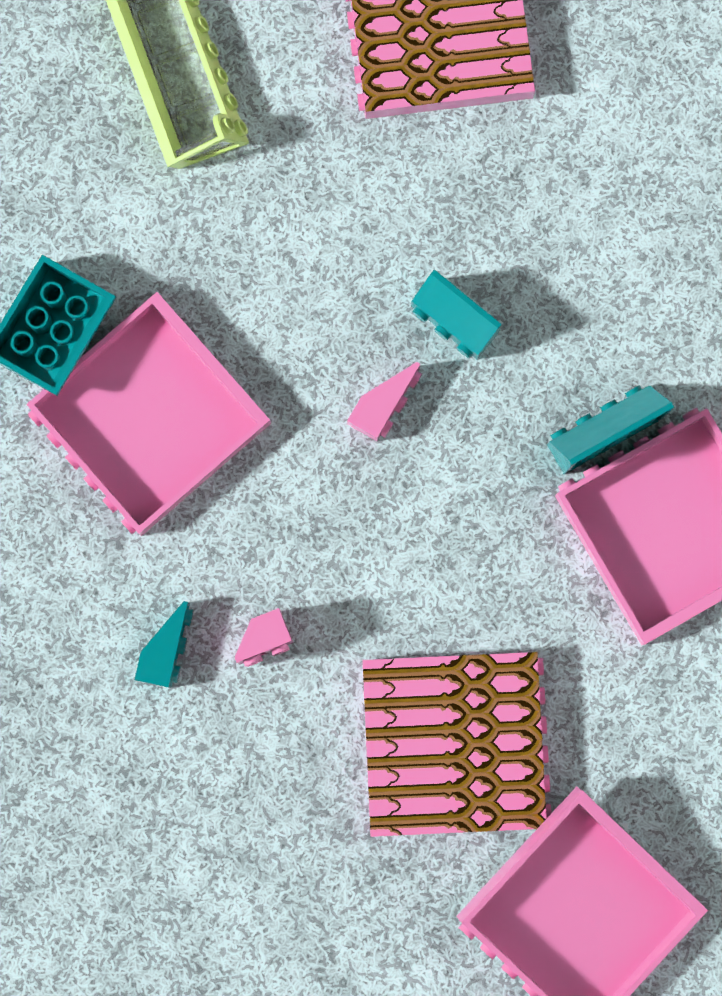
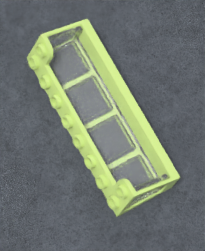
[106,0,249,169]

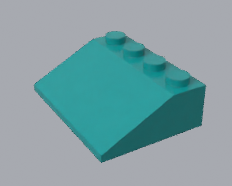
[0,255,116,396]
[547,385,674,474]

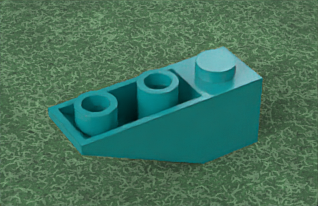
[134,601,194,688]

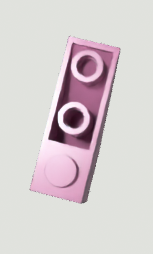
[347,362,422,441]

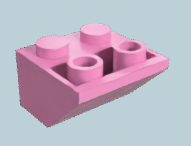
[235,608,294,667]

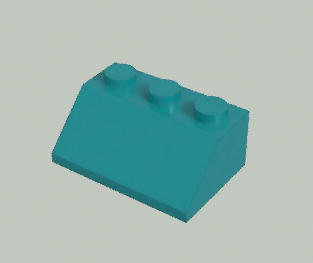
[411,269,502,360]

